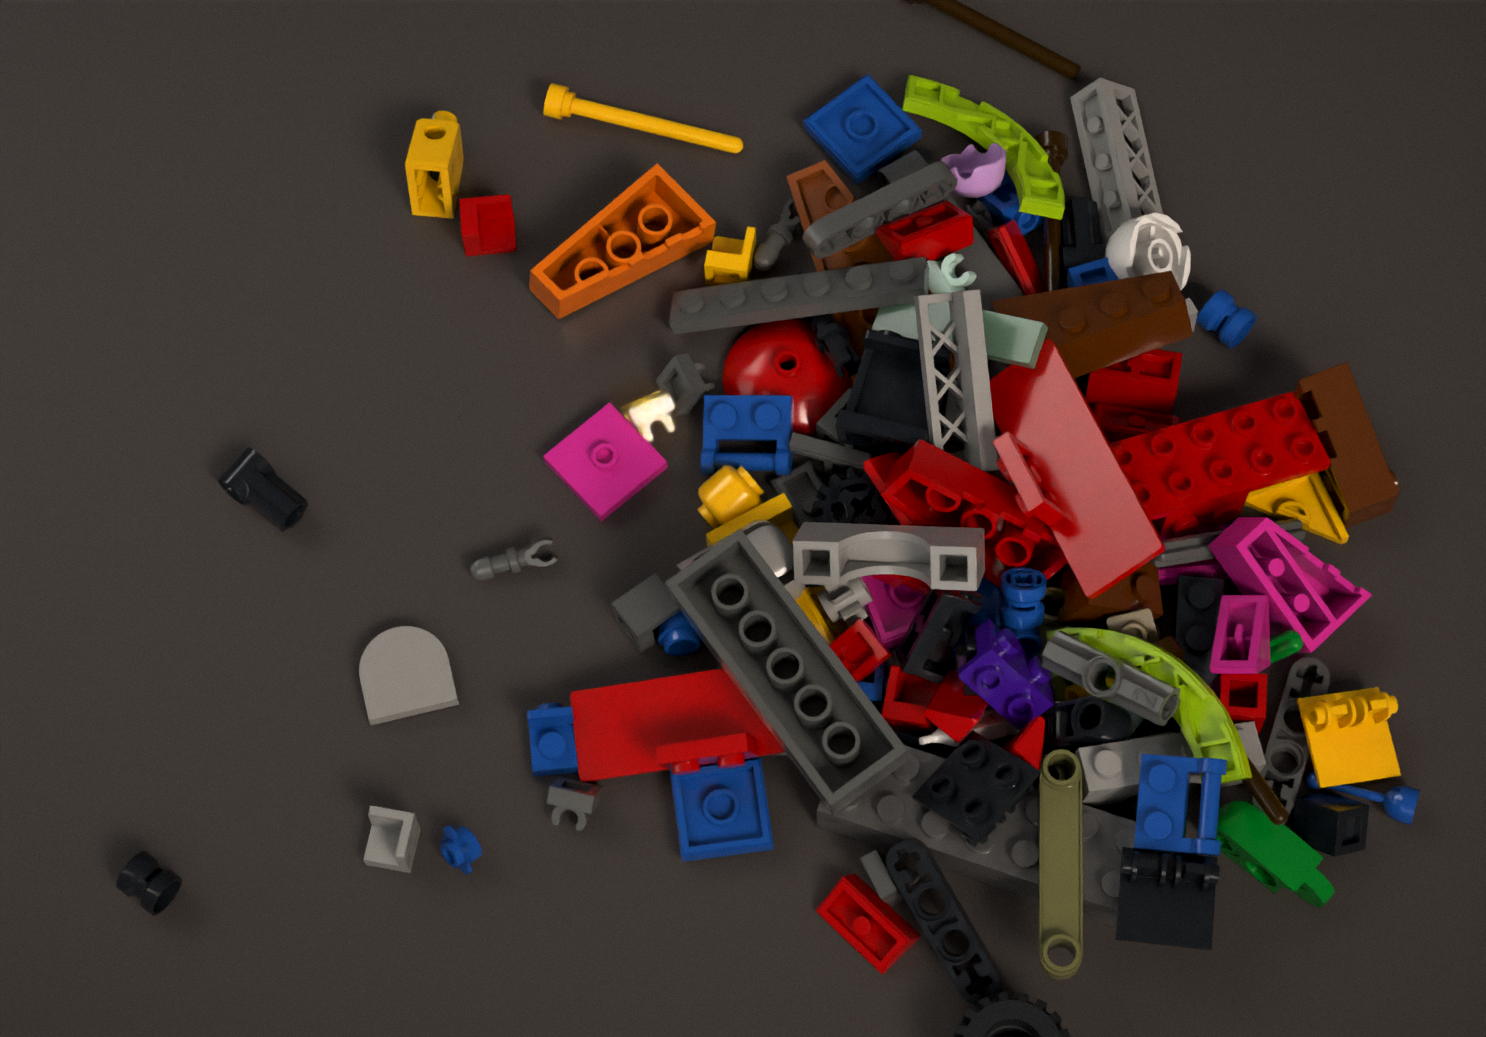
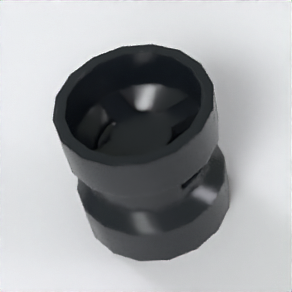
[116,851,182,916]

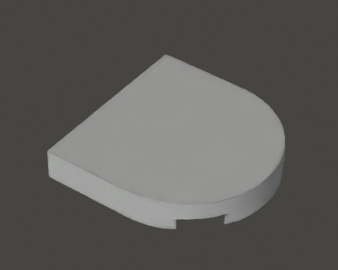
[359,626,459,725]

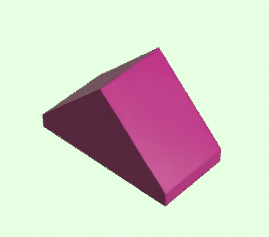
[1210,595,1271,674]

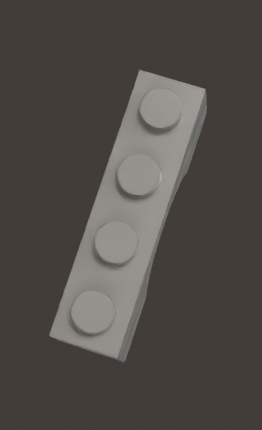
[793,522,985,591]
[1066,721,1266,807]

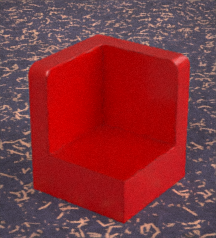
[459,194,517,257]
[881,665,940,734]

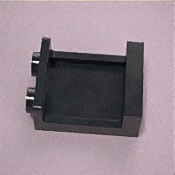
[835,330,953,456]

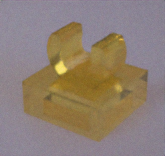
[621,389,675,442]

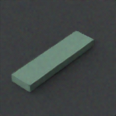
[872,302,1048,369]

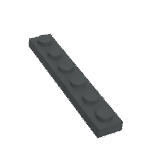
[669,257,929,335]

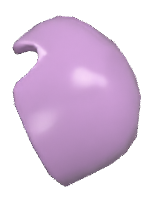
[941,143,1006,198]

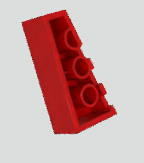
[881,439,1068,589]

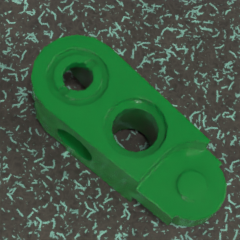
[1216,801,1335,908]

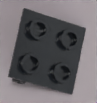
[912,730,1041,848]
[1115,847,1220,950]

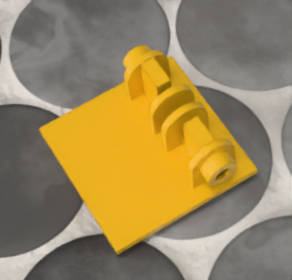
[1297,687,1401,789]

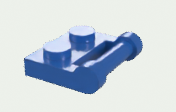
[701,395,794,475]
[1134,754,1227,856]

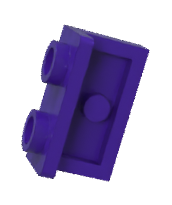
[958,618,1054,730]

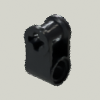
[1043,695,1132,755]

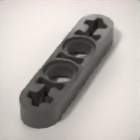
[802,161,957,259]
[1250,657,1330,816]

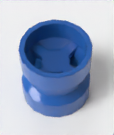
[1196,289,1258,350]
[999,567,1047,630]

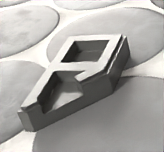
[788,432,872,480]

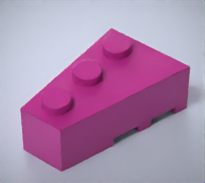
[1208,517,1372,653]

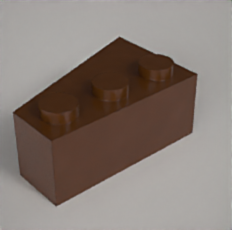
[1294,362,1400,529]

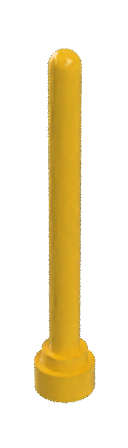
[543,83,743,154]

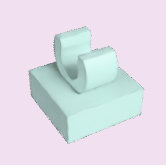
[927,253,977,294]

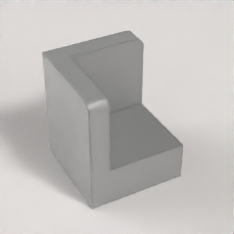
[363,806,421,873]

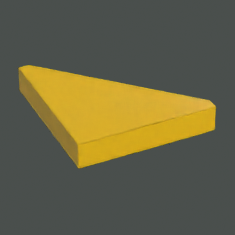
[1244,472,1349,544]

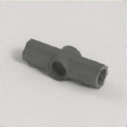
[1042,631,1181,726]

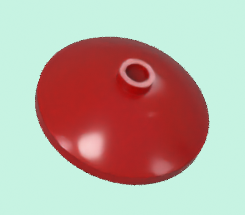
[723,319,853,437]

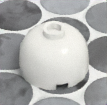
[1105,212,1191,290]

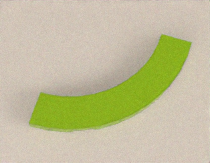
[902,75,1065,220]
[1045,628,1252,784]

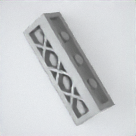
[1070,77,1163,247]
[914,289,999,471]

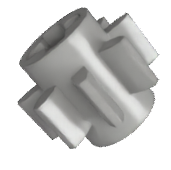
[817,577,873,627]

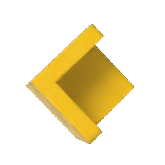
[704,226,757,286]

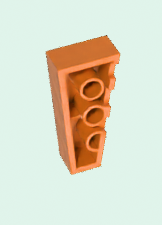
[529,163,717,320]

